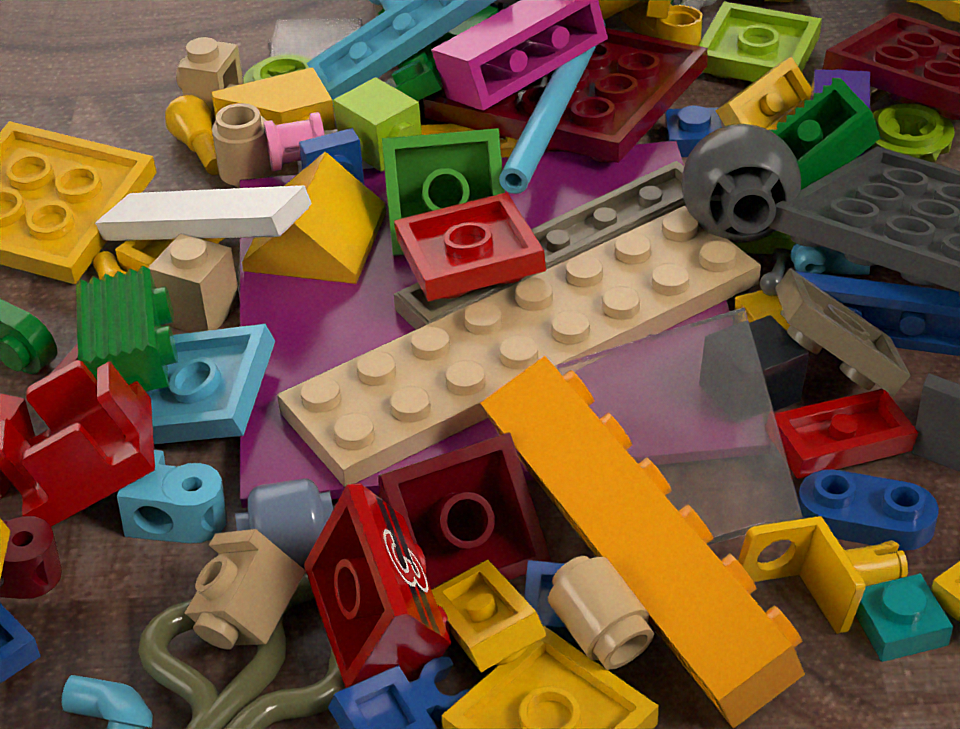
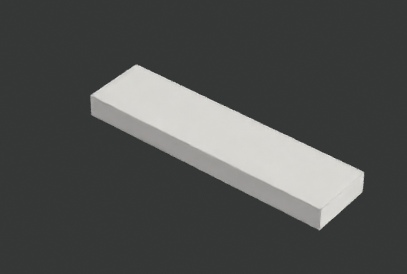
[95,185,312,241]

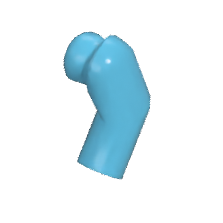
[790,243,870,275]

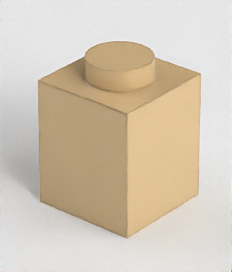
[148,234,240,333]

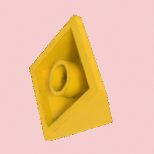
[242,151,386,284]

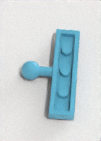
[307,0,496,107]

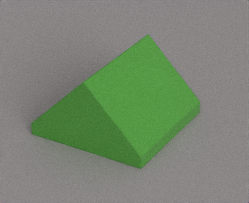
[382,128,505,256]

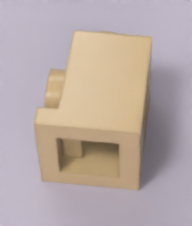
[176,37,243,124]
[184,529,306,649]

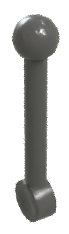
[760,248,794,296]

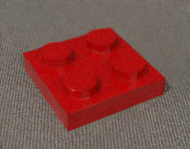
[394,192,546,302]

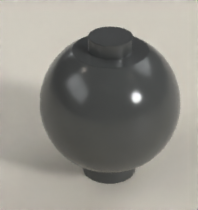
[681,124,801,243]

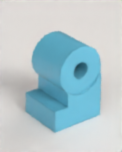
[117,450,227,543]

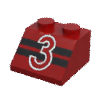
[304,483,451,689]

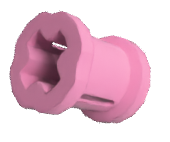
[263,112,325,171]

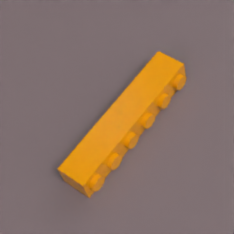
[480,356,805,729]

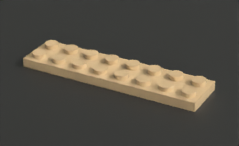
[277,206,761,487]

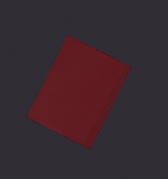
[378,432,552,590]

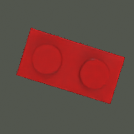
[766,388,919,479]

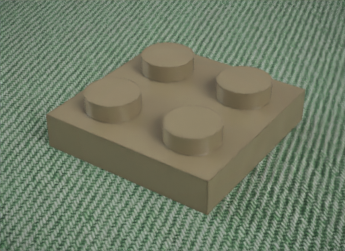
[775,268,911,396]

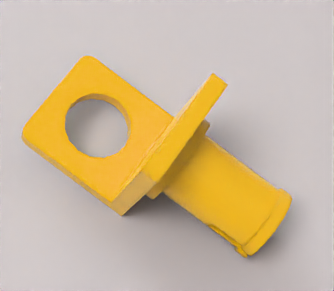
[738,516,908,634]

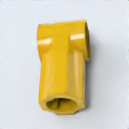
[621,1,703,46]

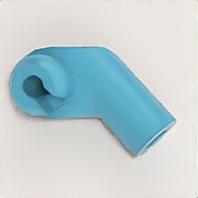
[62,675,153,729]

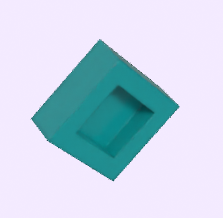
[855,573,953,662]

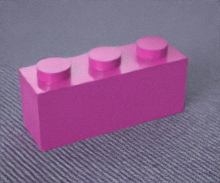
[432,0,608,111]

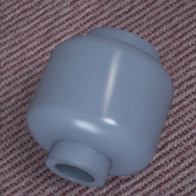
[235,478,333,569]

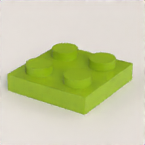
[698,2,822,82]

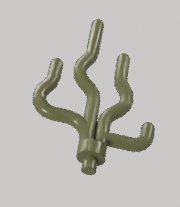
[138,572,345,729]

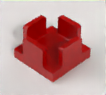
[0,360,155,527]

